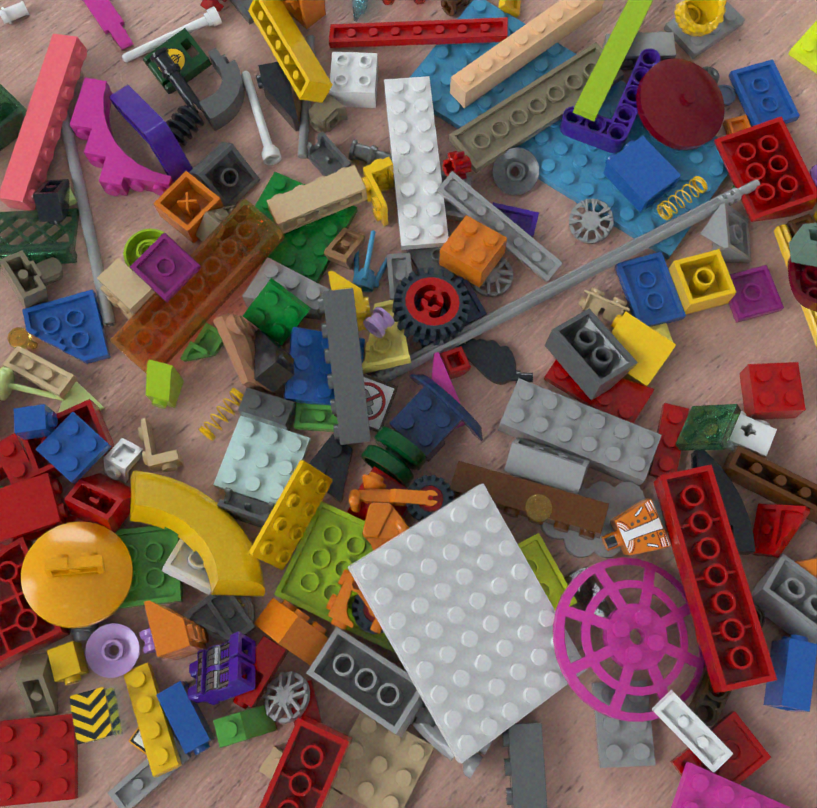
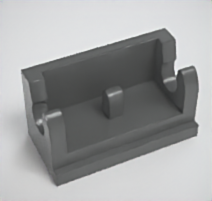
[307,131,351,176]
[217,487,275,528]

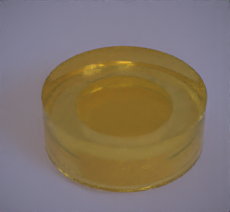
[525,494,552,522]

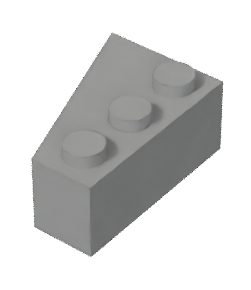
[242,257,330,320]

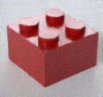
[739,362,806,420]

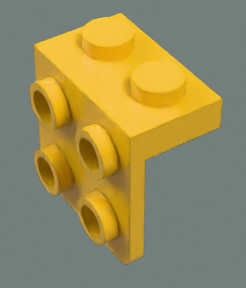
[361,157,394,226]

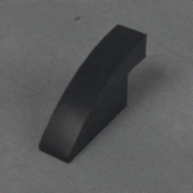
[691,448,756,555]

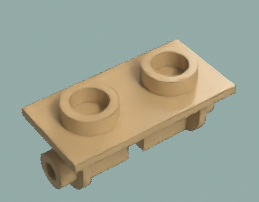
[578,287,630,322]

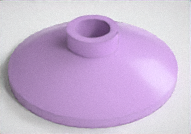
[85,623,140,678]

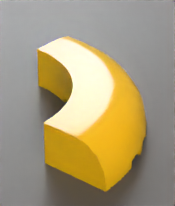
[130,471,265,596]

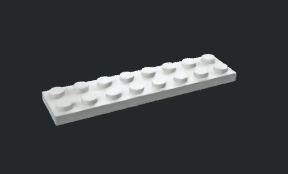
[384,76,449,250]

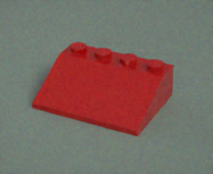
[714,116,817,222]

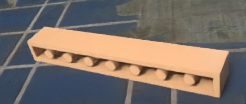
[450,0,604,109]

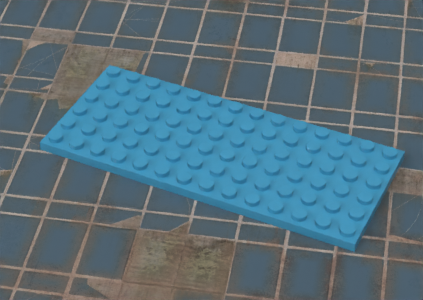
[409,0,728,259]

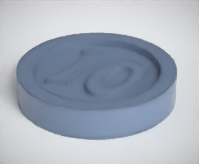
[719,84,736,107]

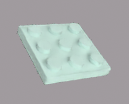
[213,415,311,504]

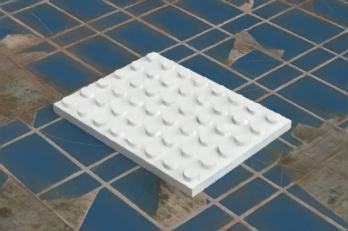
[348,484,588,763]

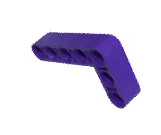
[560,48,660,153]
[109,85,193,182]

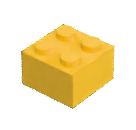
[669,249,737,315]

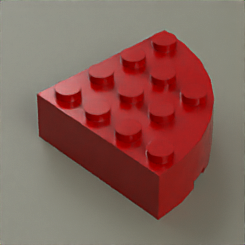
[0,536,70,669]

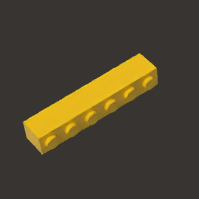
[248,0,333,103]

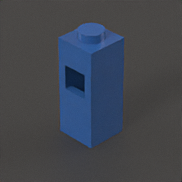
[156,681,215,756]

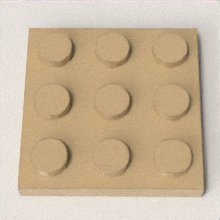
[332,711,434,808]

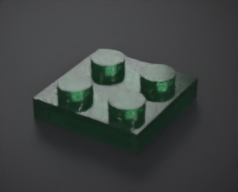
[675,404,741,451]

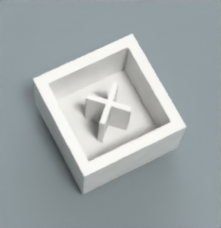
[329,52,379,108]

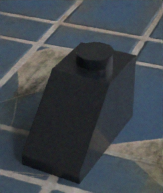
[33,179,70,224]

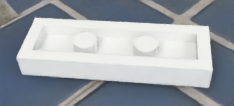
[652,690,733,773]

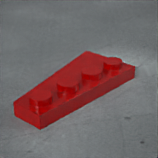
[543,359,655,423]

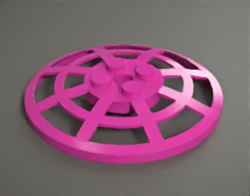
[553,557,705,722]

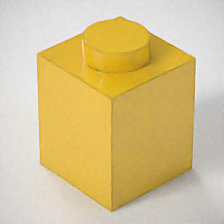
[47,641,89,685]

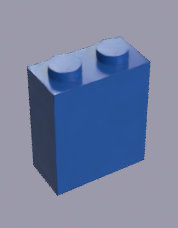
[603,136,681,213]
[763,635,817,712]

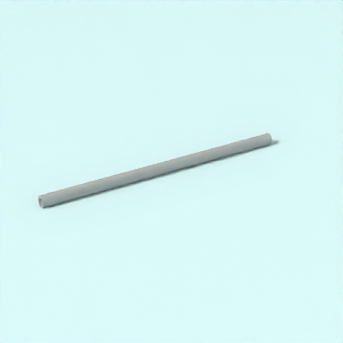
[61,109,116,327]

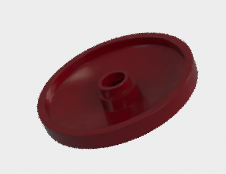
[636,58,725,150]

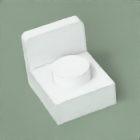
[104,438,143,483]

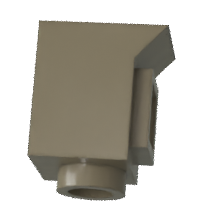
[308,93,348,133]

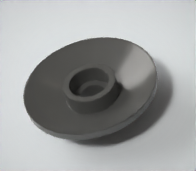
[493,147,539,195]

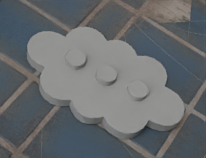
[540,481,666,559]

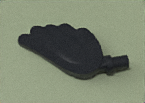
[456,338,533,385]

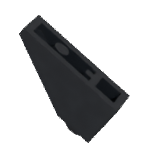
[256,62,300,131]
[254,329,294,392]

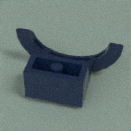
[389,374,483,462]

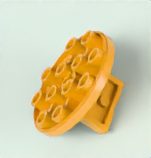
[21,522,133,628]

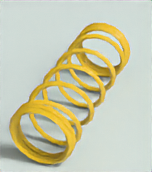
[657,176,708,220]
[198,388,244,441]

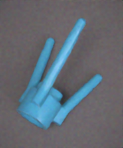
[352,230,387,292]

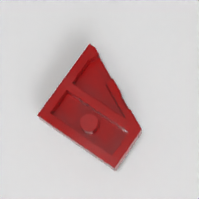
[751,503,810,558]

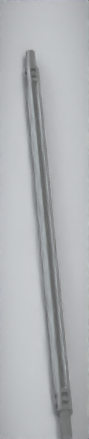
[372,179,760,382]

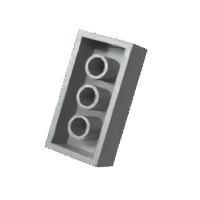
[306,627,423,737]

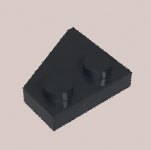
[309,434,353,503]

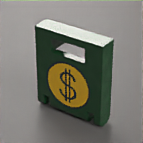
[143,28,212,94]

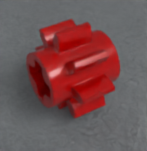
[443,151,472,180]

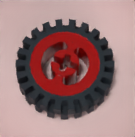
[392,268,470,346]

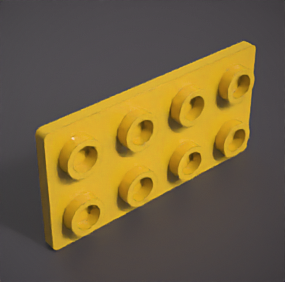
[249,460,333,570]

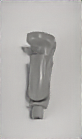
[410,702,493,779]

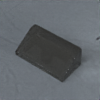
[564,566,612,618]

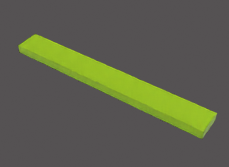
[573,0,653,121]

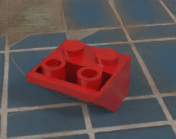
[64,473,131,533]

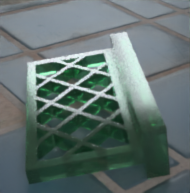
[0,208,79,267]

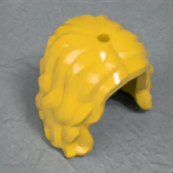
[674,0,727,37]

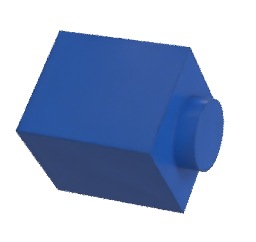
[14,404,58,440]

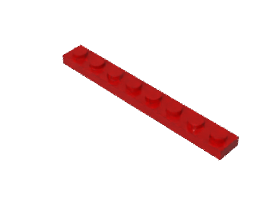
[329,17,508,48]

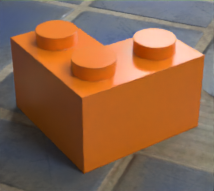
[254,598,329,666]

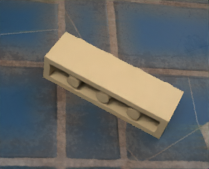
[267,165,367,235]

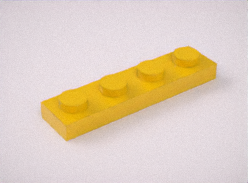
[124,662,182,777]

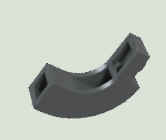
[199,48,245,131]

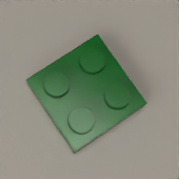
[243,278,311,345]

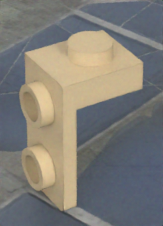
[138,418,184,472]

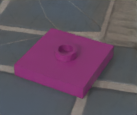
[130,232,202,302]
[728,265,784,323]

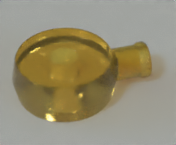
[7,327,38,349]

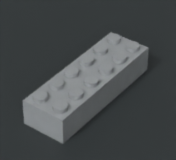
[498,378,661,486]

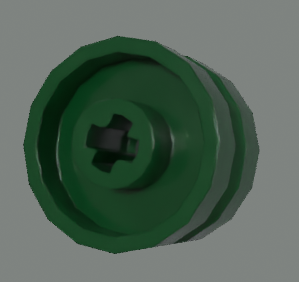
[361,427,427,487]

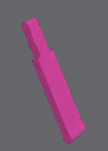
[83,0,134,51]

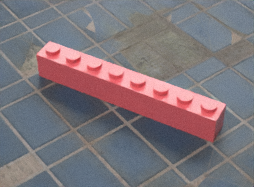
[0,34,87,212]

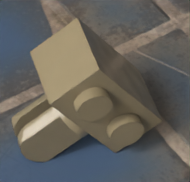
[0,250,63,309]

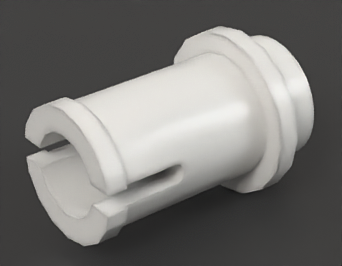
[0,1,30,24]

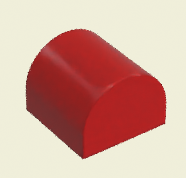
[439,346,471,379]

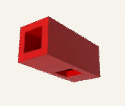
[233,636,289,709]

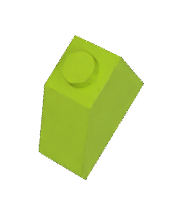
[145,360,184,409]

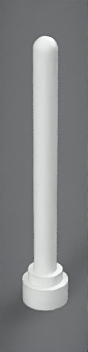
[122,6,222,62]
[241,71,282,165]

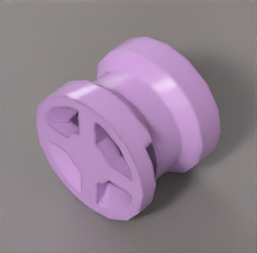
[363,307,395,338]

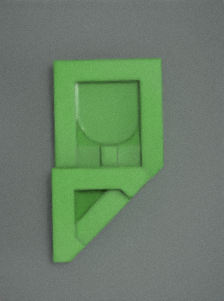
[180,323,224,362]

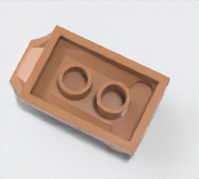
[213,313,278,395]

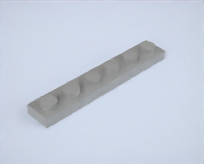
[437,171,562,282]

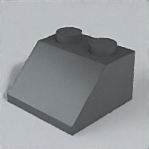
[189,142,260,207]

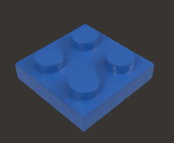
[36,412,112,484]

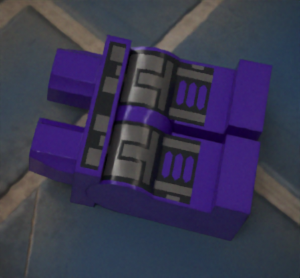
[188,631,256,705]

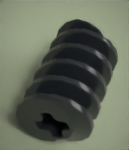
[166,105,204,146]

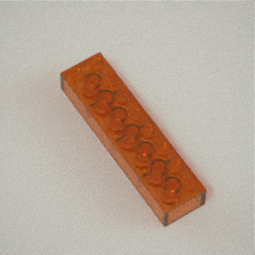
[109,198,285,374]

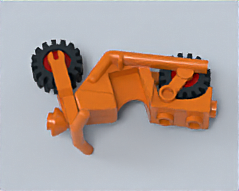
[326,472,454,634]

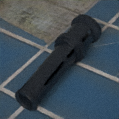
[150,47,202,113]

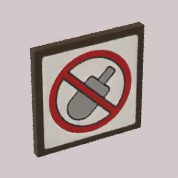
[334,374,398,432]

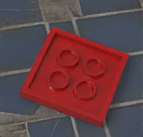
[0,714,78,807]

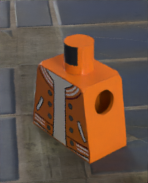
[601,499,671,555]

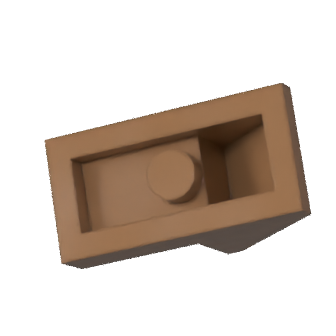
[324,227,365,270]

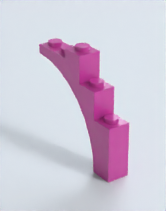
[69,78,174,196]

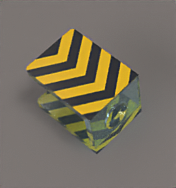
[69,687,123,745]

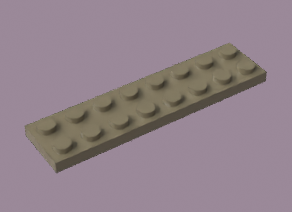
[448,42,624,173]

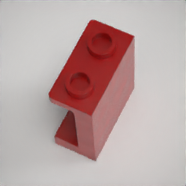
[0,473,69,546]

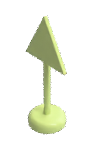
[0,366,105,413]

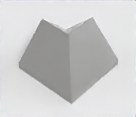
[700,203,752,263]

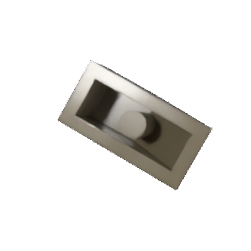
[15,653,58,718]

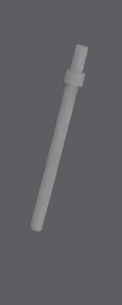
[298,35,316,159]

